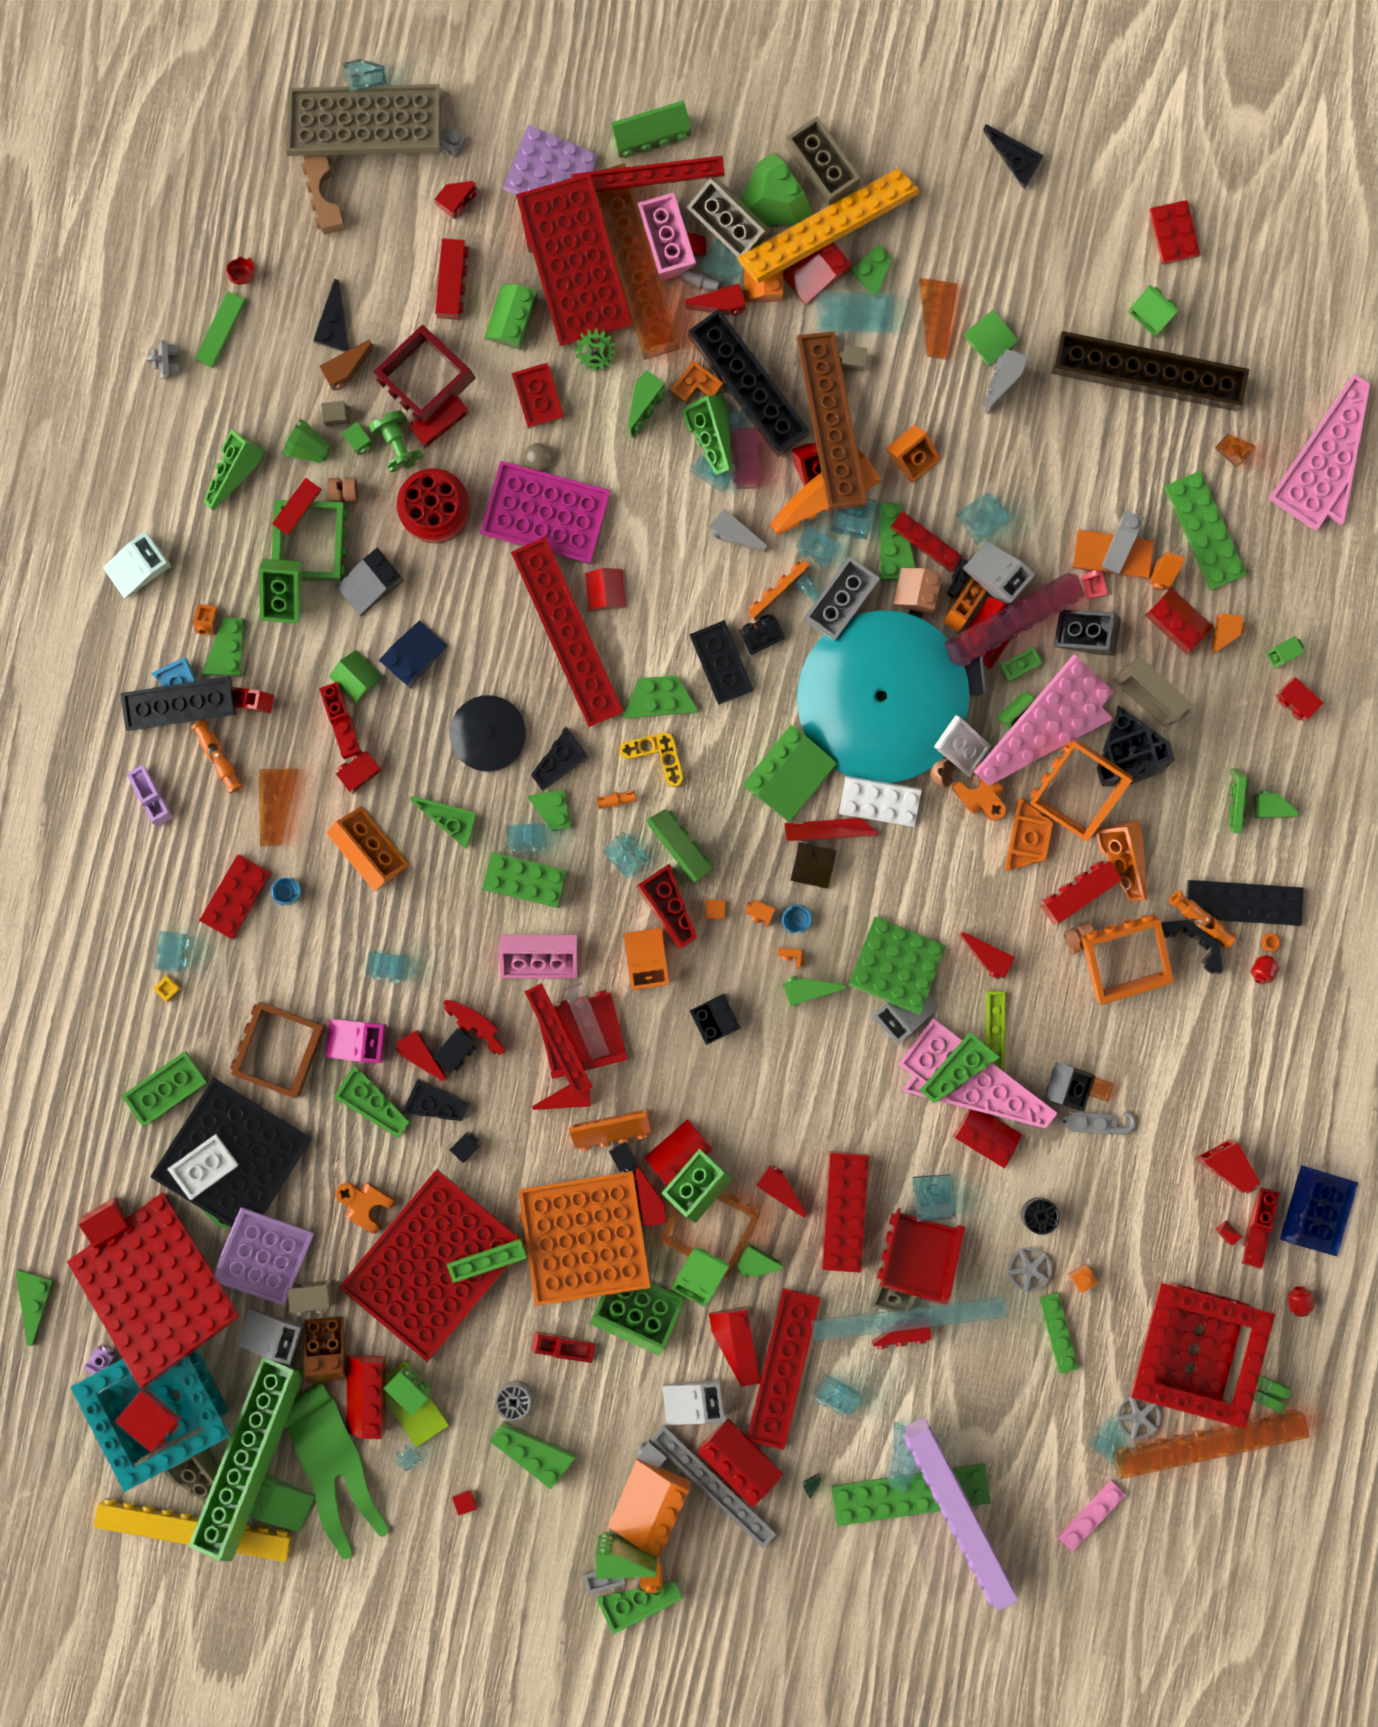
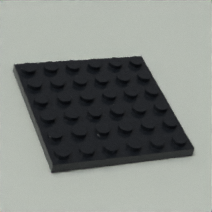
[150,1077,313,1227]

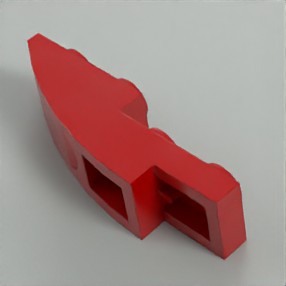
[319,682,362,759]
[443,1000,506,1055]
[1241,1187,1280,1269]

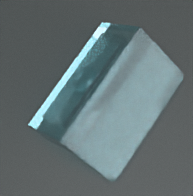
[691,455,733,493]

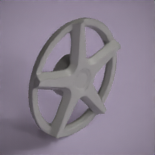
[1008,1248,1052,1292]
[1117,1397,1161,1439]

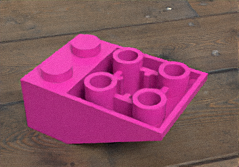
[325,1019,387,1063]

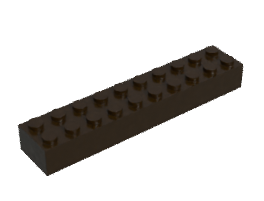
[1051,331,1250,412]

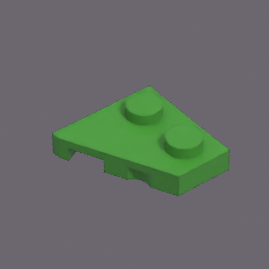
[851,245,892,298]
[528,790,571,831]

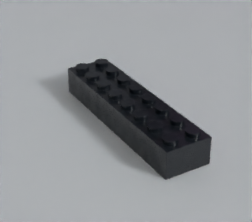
[688,309,810,457]

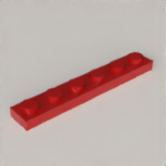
[524,983,593,1096]

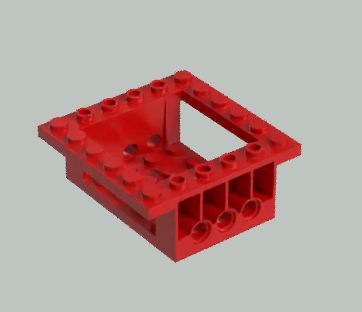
[1130,1282,1276,1429]

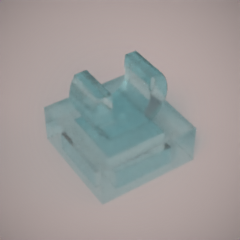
[395,1445,422,1472]

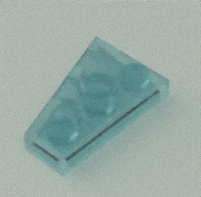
[887,1422,918,1494]

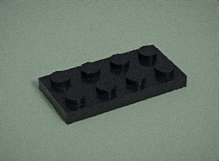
[689,620,754,706]

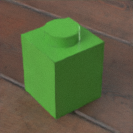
[342,422,373,455]

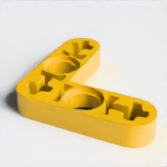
[619,732,683,787]

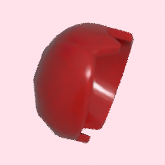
[226,256,255,285]

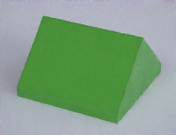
[329,650,383,704]

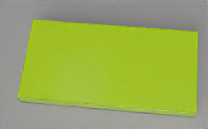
[386,1360,449,1448]

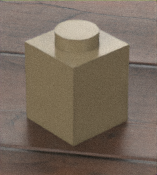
[839,345,867,372]
[321,401,351,426]

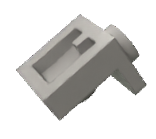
[440,126,467,157]

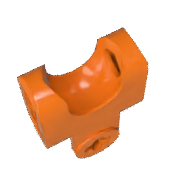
[952,763,1006,821]
[335,1182,396,1234]

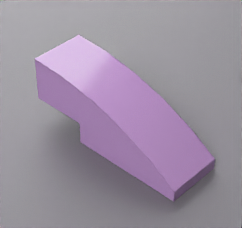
[127,764,174,827]

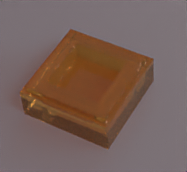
[1089,1077,1114,1102]

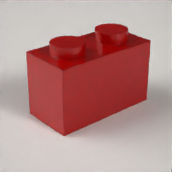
[1275,677,1324,722]
[335,751,382,793]

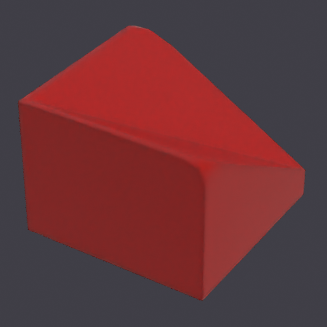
[1216,1220,1243,1245]

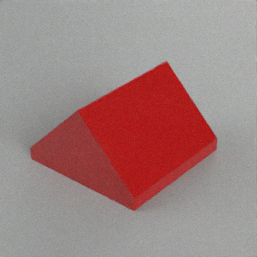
[585,568,626,611]
[78,1197,129,1248]

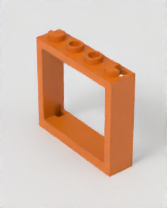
[1030,738,1133,842]
[1081,914,1174,1005]

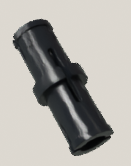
[947,559,969,599]

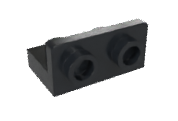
[739,614,785,655]

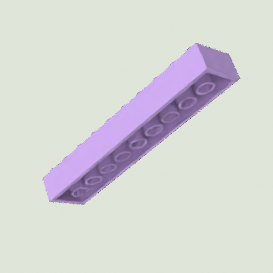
[903,1417,1018,1611]

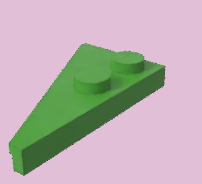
[410,796,477,849]
[16,1269,54,1346]

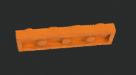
[749,560,810,620]

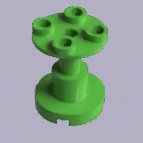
[369,410,423,473]

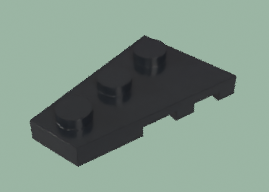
[531,726,589,791]
[402,1078,470,1121]

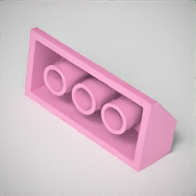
[637,192,696,282]
[499,935,578,979]

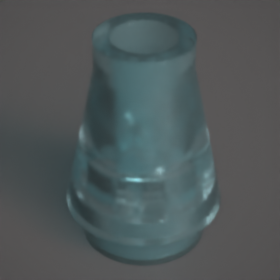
[794,573,821,602]

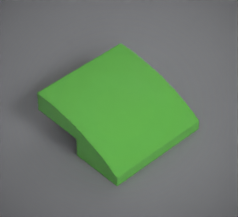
[963,310,1018,365]

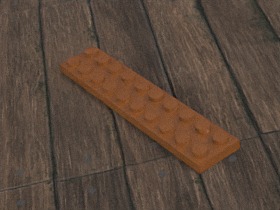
[796,331,867,511]

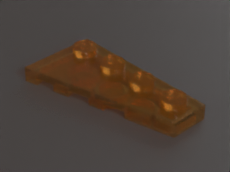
[919,278,957,359]
[259,769,298,846]

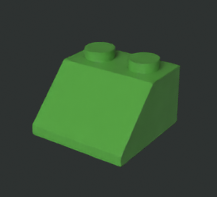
[736,1242,782,1277]

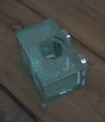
[796,525,841,567]

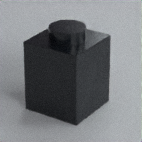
[450,1132,481,1163]
[609,1142,637,1172]

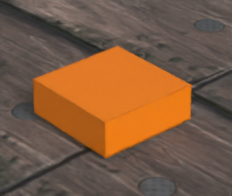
[705,899,725,919]

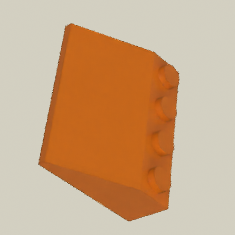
[569,1109,652,1151]
[608,1459,691,1558]

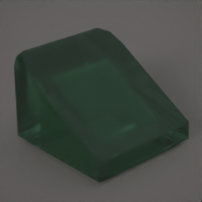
[802,1473,822,1499]

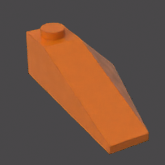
[1095,820,1147,901]

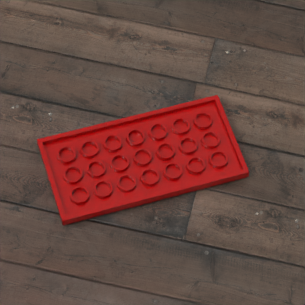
[516,173,633,346]

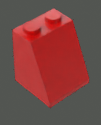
[1195,1139,1261,1194]

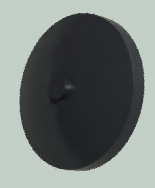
[449,695,526,772]

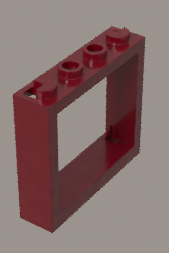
[373,324,476,425]

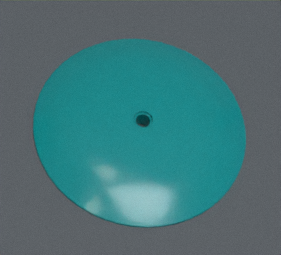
[797,611,970,783]

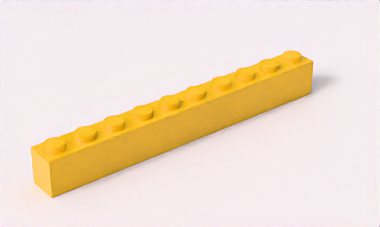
[93,1498,293,1562]

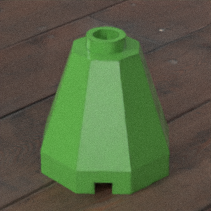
[281,419,330,464]

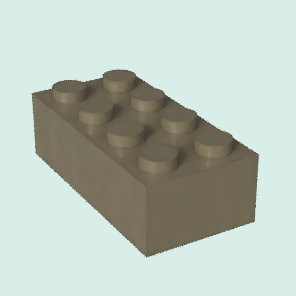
[785,116,861,206]
[686,178,771,257]

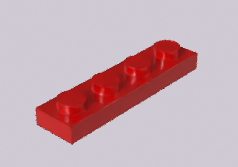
[890,511,963,572]

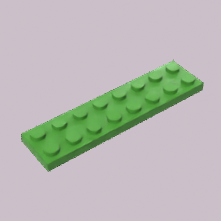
[831,1463,991,1526]

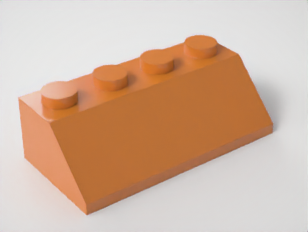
[326,806,409,892]

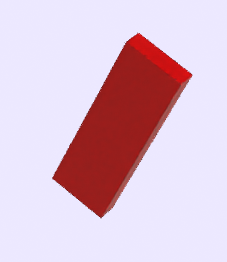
[272,477,322,536]

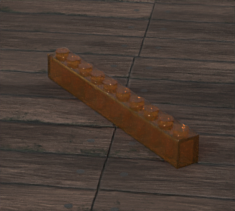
[1112,1409,1310,1479]

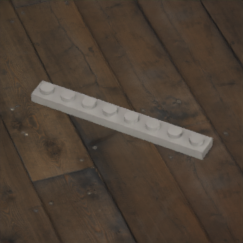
[650,1425,776,1548]

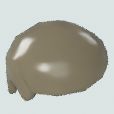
[524,443,554,472]

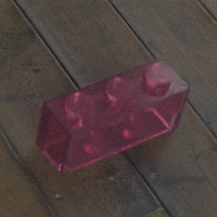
[731,427,760,489]

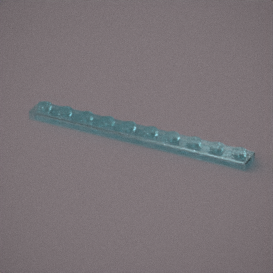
[811,1297,1008,1341]

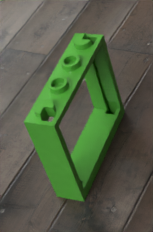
[272,500,349,581]

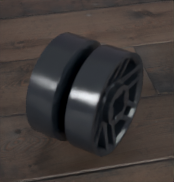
[1021,1197,1060,1235]

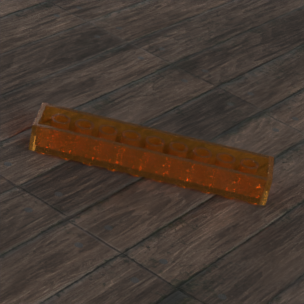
[595,163,680,360]

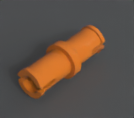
[597,790,637,809]

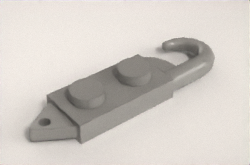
[1058,1112,1136,1135]

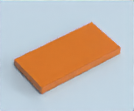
[1072,529,1154,579]

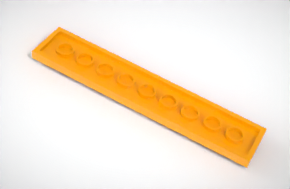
[738,168,919,284]

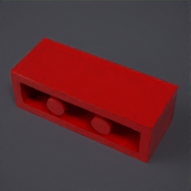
[409,396,469,448]

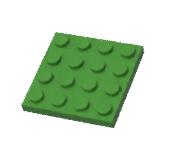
[848,916,946,1015]

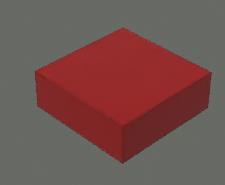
[452,1489,477,1516]

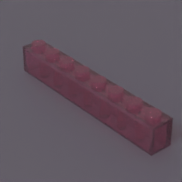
[944,573,1085,666]

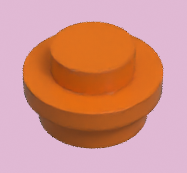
[1261,933,1280,952]

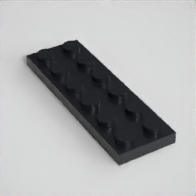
[120,676,237,731]
[1185,880,1304,926]

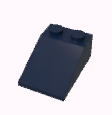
[379,621,448,688]

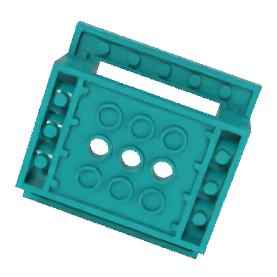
[70,1348,230,1492]

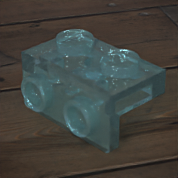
[602,832,649,879]

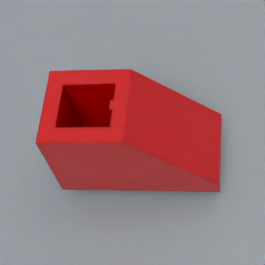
[434,181,477,219]

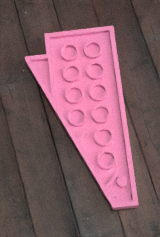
[1268,373,1370,531]
[974,655,1114,785]
[898,1018,1057,1128]

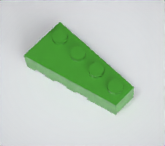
[489,1421,576,1489]

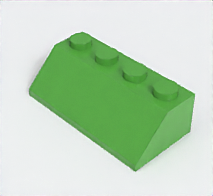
[611,100,691,158]

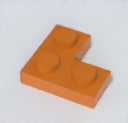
[670,360,724,403]

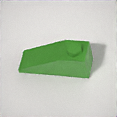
[783,976,846,1006]

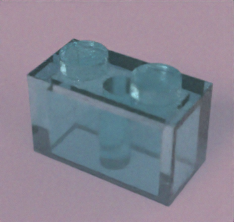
[506,824,547,852]
[154,931,189,972]
[365,951,409,983]

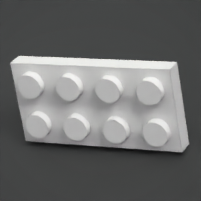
[839,776,922,827]

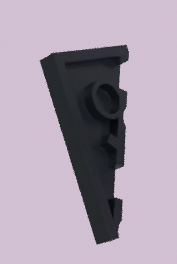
[983,124,1044,189]
[313,279,349,352]

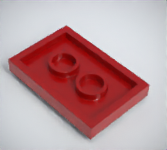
[1149,200,1200,265]
[511,362,564,429]

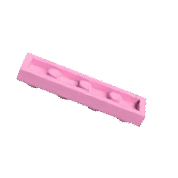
[1058,1480,1126,1552]

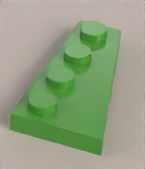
[880,503,916,580]
[919,1032,1000,1103]
[334,1065,410,1138]
[596,1580,683,1635]

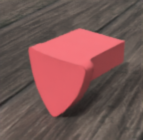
[1081,570,1108,599]

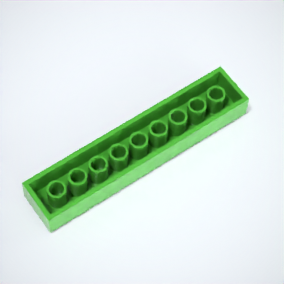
[189,1357,304,1562]

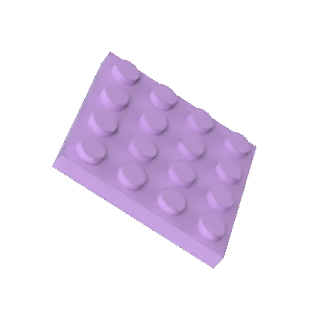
[503,124,598,195]
[214,1207,314,1305]

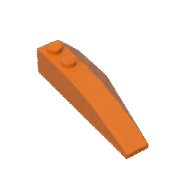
[769,449,882,535]

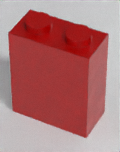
[115,1387,181,1452]

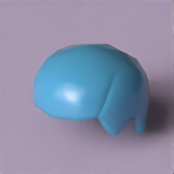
[271,878,301,906]
[782,904,813,934]

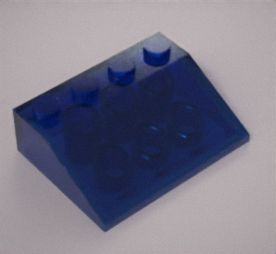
[1280,1165,1359,1256]

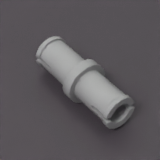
[681,271,720,291]

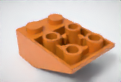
[624,928,670,990]

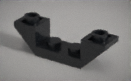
[1161,920,1223,975]

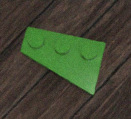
[202,618,244,676]
[1229,768,1249,833]

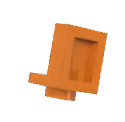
[193,604,218,636]
[777,948,805,969]

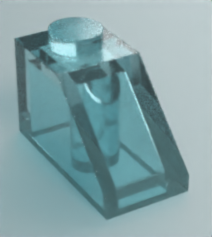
[342,59,387,92]

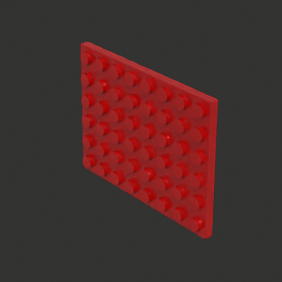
[338,1169,526,1362]
[67,1192,241,1388]

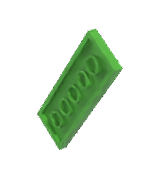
[1164,471,1247,591]

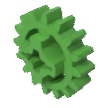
[575,328,616,371]

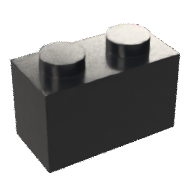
[433,1028,477,1073]

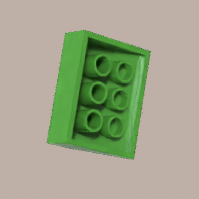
[743,725,837,823]
[646,809,713,884]
[589,1282,685,1356]
[595,1532,658,1579]

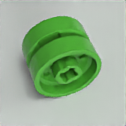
[1254,1375,1293,1413]

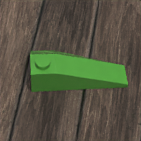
[682,395,732,475]
[204,429,265,510]

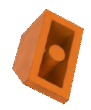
[1211,613,1245,653]

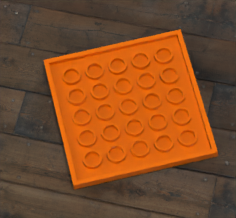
[518,1171,651,1306]

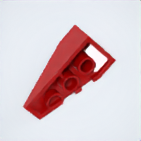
[709,1306,760,1387]

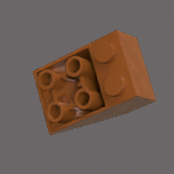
[304,1316,347,1383]

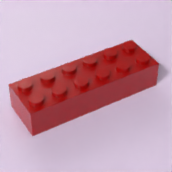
[821,1151,869,1273]

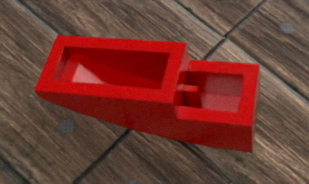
[531,1331,596,1363]

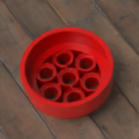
[396,468,471,544]

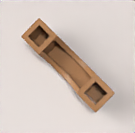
[302,155,346,235]

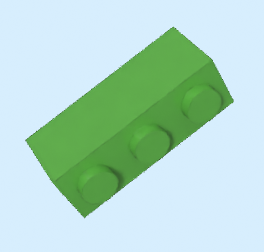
[484,284,538,350]
[662,1149,734,1223]

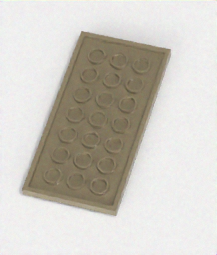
[286,84,440,156]

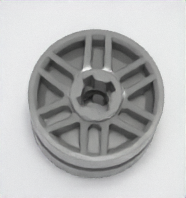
[495,1381,532,1421]

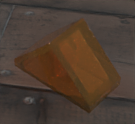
[1215,434,1256,468]

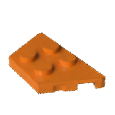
[1004,798,1053,871]

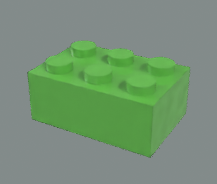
[259,558,302,624]

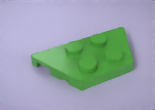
[624,675,697,719]

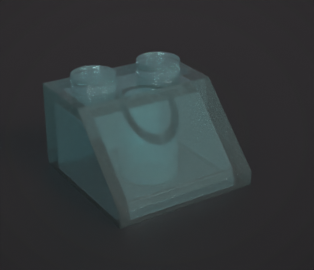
[956,492,1011,545]
[830,498,876,540]
[913,1174,956,1222]
[814,1374,862,1416]

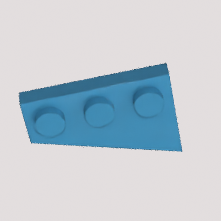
[151,657,197,686]

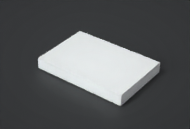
[934,715,991,777]
[168,1134,239,1200]

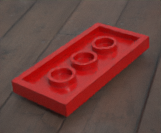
[199,854,272,940]

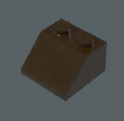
[790,842,837,889]

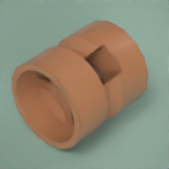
[328,477,358,502]
[1063,921,1095,955]

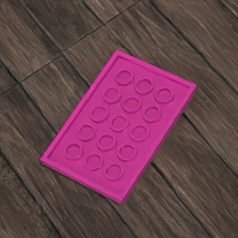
[480,461,611,565]

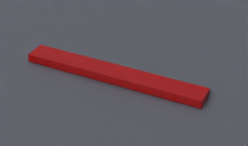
[571,156,725,192]

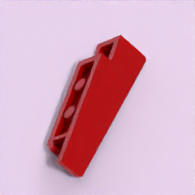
[784,818,879,842]

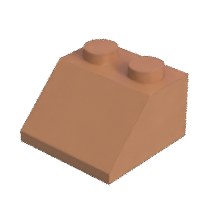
[893,568,943,614]

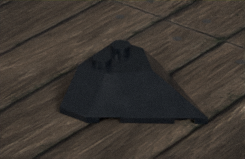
[1097,705,1175,787]

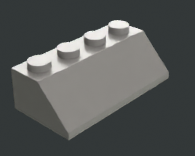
[803,556,880,640]

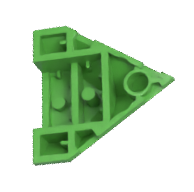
[741,153,814,226]

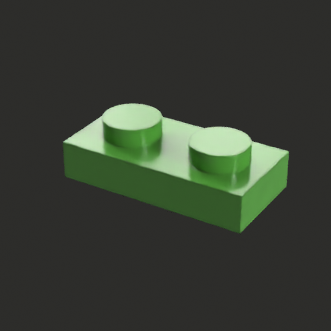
[999,647,1042,682]

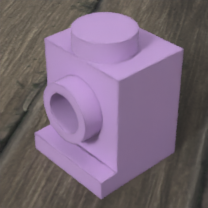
[84,1345,117,1374]

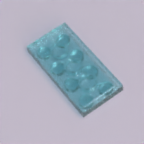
[817,291,894,332]

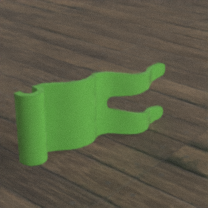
[284,1382,389,1559]

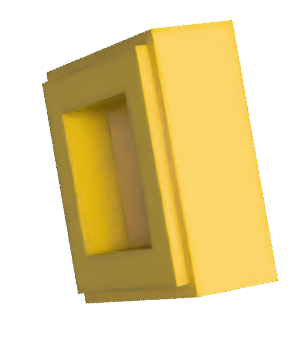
[153,975,181,1002]

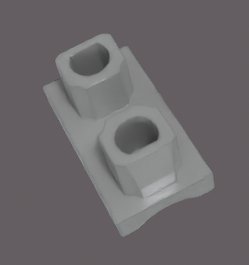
[147,340,179,379]

